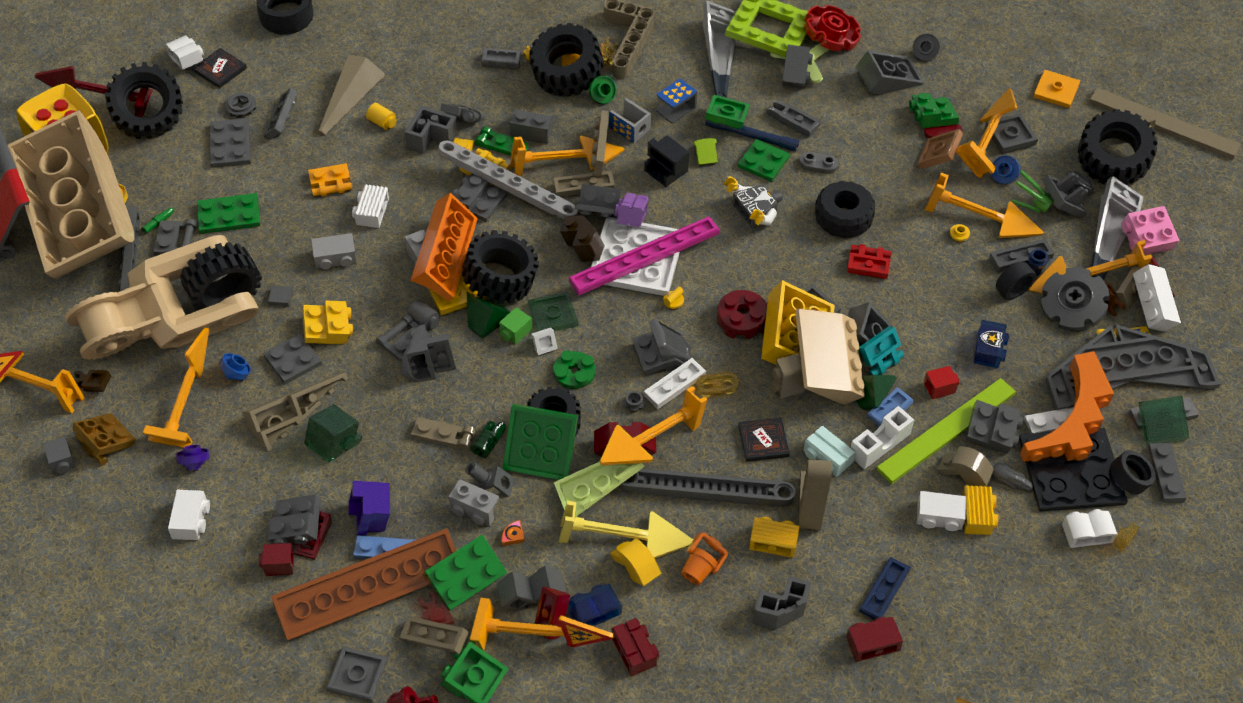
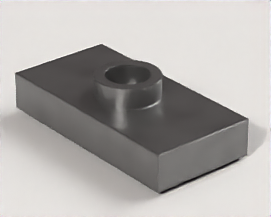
[481,48,521,69]

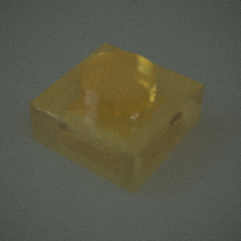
[1115,522,1140,552]

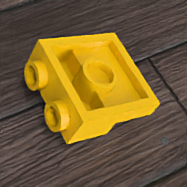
[302,300,353,344]

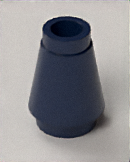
[1028,249,1049,276]

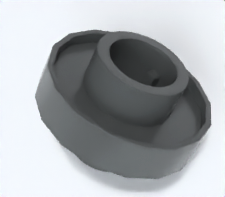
[912,33,940,61]

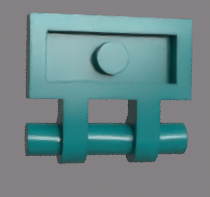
[859,326,904,375]

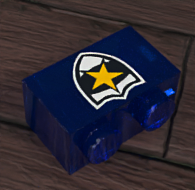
[973,320,1009,368]

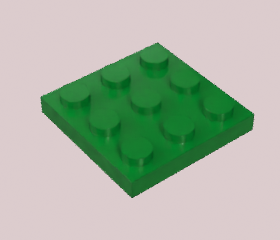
[503,404,578,480]

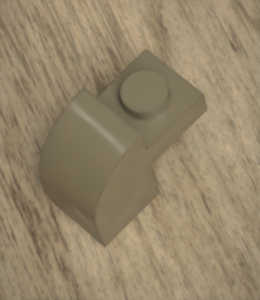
[937,446,994,486]

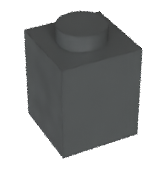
[43,436,75,474]

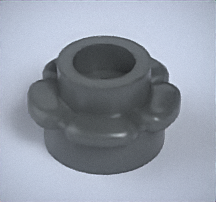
[623,391,645,411]

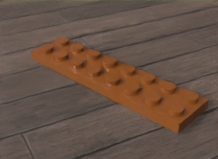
[271,528,456,641]

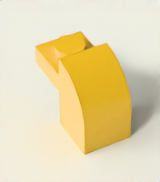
[610,538,662,586]

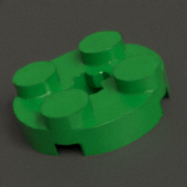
[553,350,596,389]

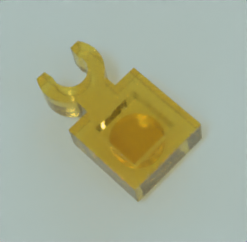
[600,37,619,66]

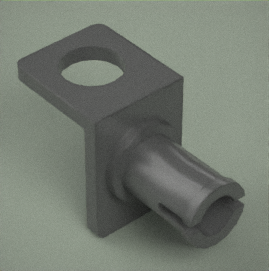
[465,461,514,497]

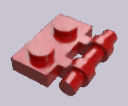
[847,244,892,279]

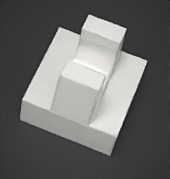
[531,327,558,355]

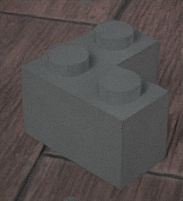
[404,106,457,153]

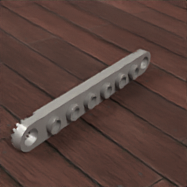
[438,141,578,220]

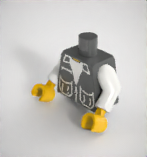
[723,177,783,229]

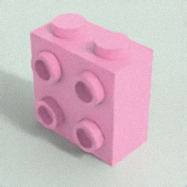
[1121,206,1180,255]

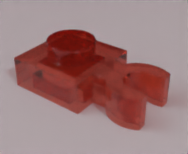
[419,591,454,625]

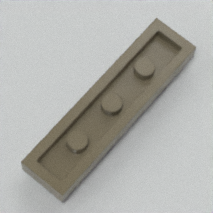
[591,110,609,176]

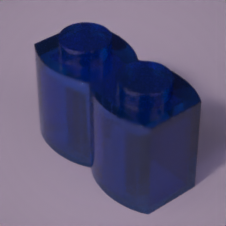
[568,584,622,627]

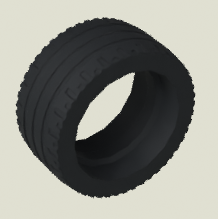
[257,0,314,35]

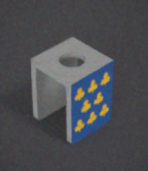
[609,98,651,143]

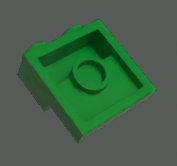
[909,93,959,128]
[440,641,509,703]

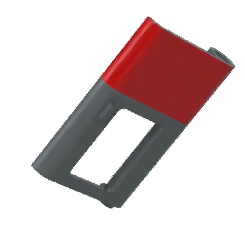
[0,128,30,261]

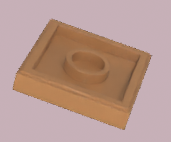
[917,129,963,169]

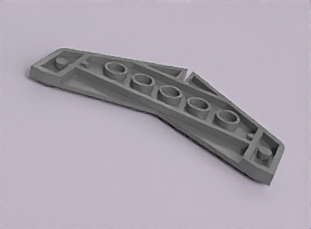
[1046,324,1221,410]

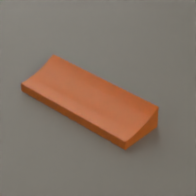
[410,193,478,301]

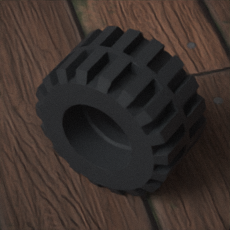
[527,386,581,436]

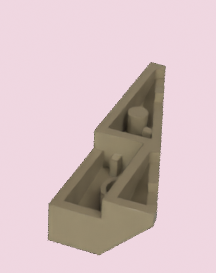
[319,54,385,136]
[242,372,348,451]

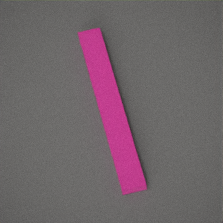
[569,216,720,296]

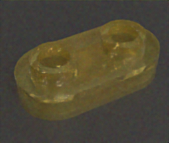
[696,372,739,397]

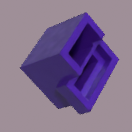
[348,481,390,536]

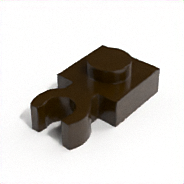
[74,370,112,392]

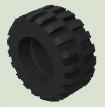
[529,23,603,97]
[1078,109,1158,185]

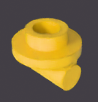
[663,286,684,309]

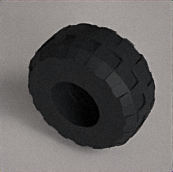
[815,181,875,238]

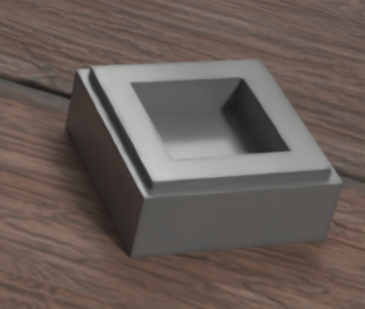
[268,285,293,307]

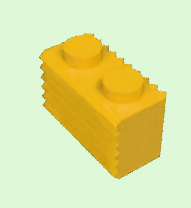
[962,485,998,535]
[749,516,800,558]

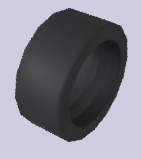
[995,261,1036,300]
[1111,450,1156,495]

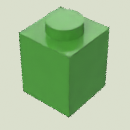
[499,307,532,345]

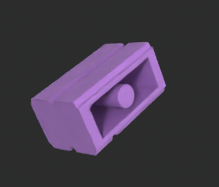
[615,193,649,227]

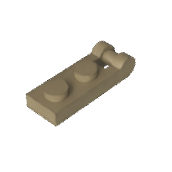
[411,417,476,451]

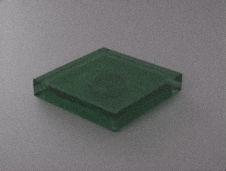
[528,292,579,332]
[1138,396,1190,445]

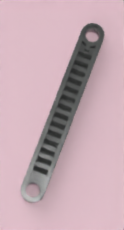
[618,468,795,506]

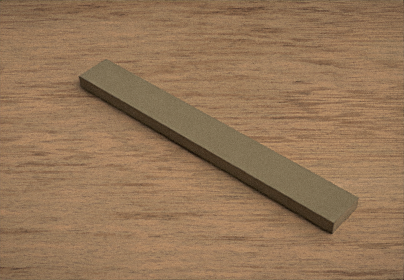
[1089,88,1241,160]

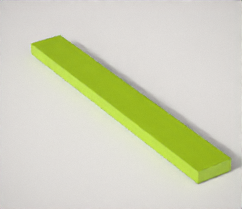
[876,378,1016,485]

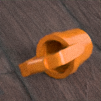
[681,532,728,585]

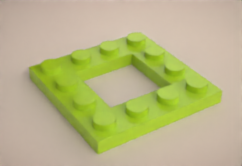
[725,0,808,58]

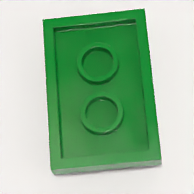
[197,193,260,234]
[424,534,507,611]

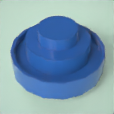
[991,155,1021,184]
[219,353,251,380]

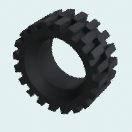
[462,230,539,304]
[180,242,262,311]

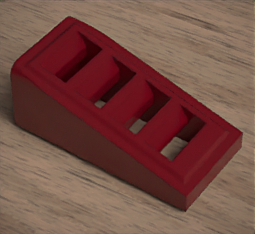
[294,511,332,560]

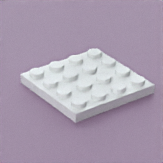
[591,217,680,296]

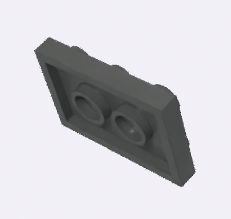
[210,118,251,168]

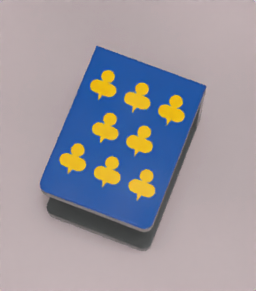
[656,79,697,123]

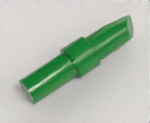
[141,207,174,234]

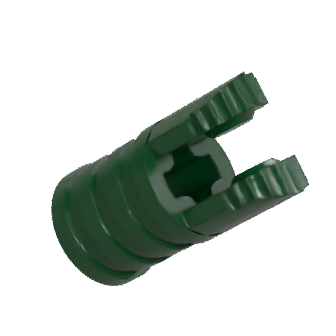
[471,421,507,459]

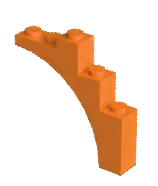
[1020,351,1114,462]

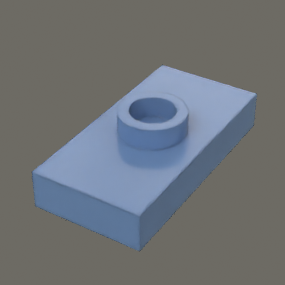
[867,387,913,427]

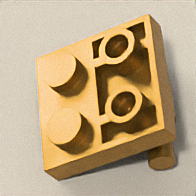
[72,413,136,465]

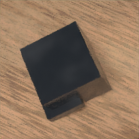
[644,135,689,187]

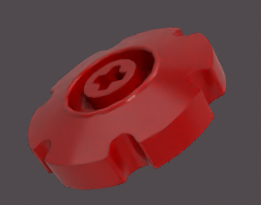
[804,5,861,52]

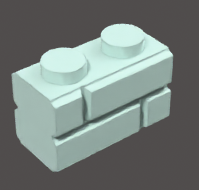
[804,426,856,477]

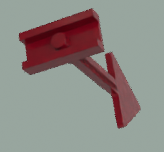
[34,66,153,118]

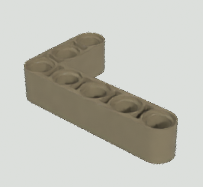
[604,0,654,79]
[798,459,832,530]

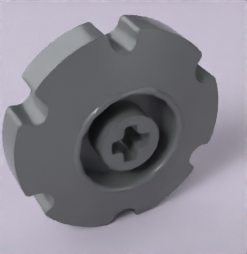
[1041,267,1109,332]

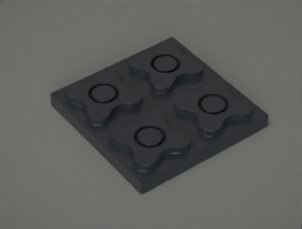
[1019,428,1128,512]

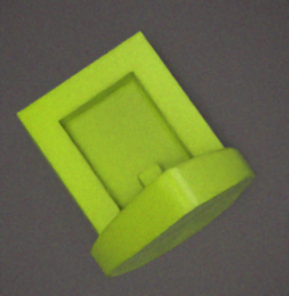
[693,138,718,165]

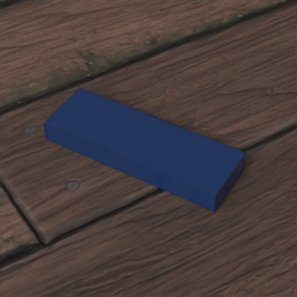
[859,557,911,620]

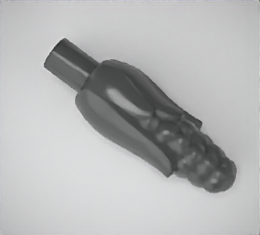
[989,461,1033,492]

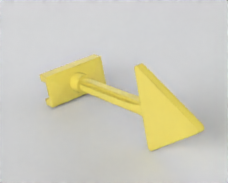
[559,501,693,559]

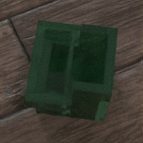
[304,404,363,462]

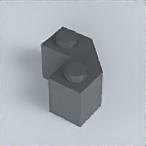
[497,566,566,611]
[753,576,811,629]

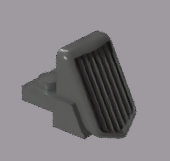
[632,320,691,376]
[401,324,456,382]

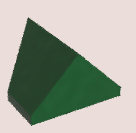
[466,291,511,339]
[856,375,897,410]

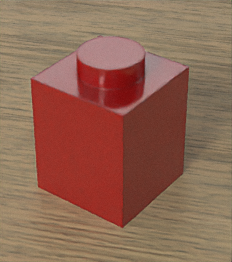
[924,366,959,399]

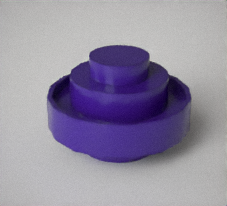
[175,445,210,470]

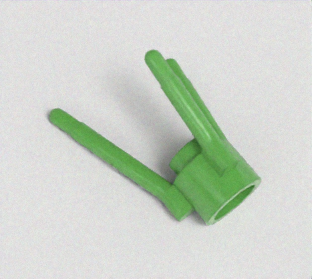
[1011,170,1054,213]

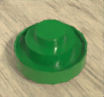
[588,76,616,104]

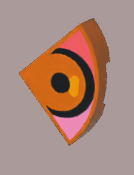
[501,520,524,546]

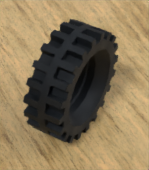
[105,62,183,139]

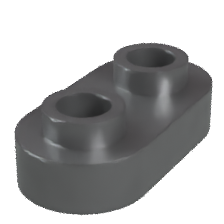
[799,152,838,173]

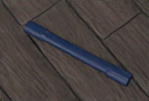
[705,120,799,152]

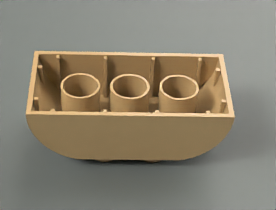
[8,110,134,279]

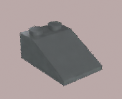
[856,50,924,94]

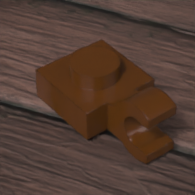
[1103,280,1126,316]

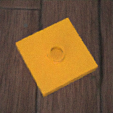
[1033,69,1081,109]

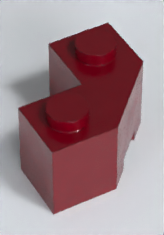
[594,422,657,457]

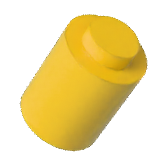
[366,103,397,130]

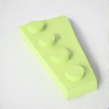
[554,461,644,517]

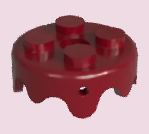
[717,290,767,339]

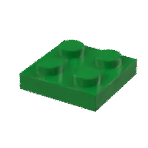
[705,95,750,129]
[738,139,790,182]

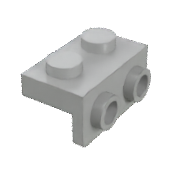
[449,480,499,526]

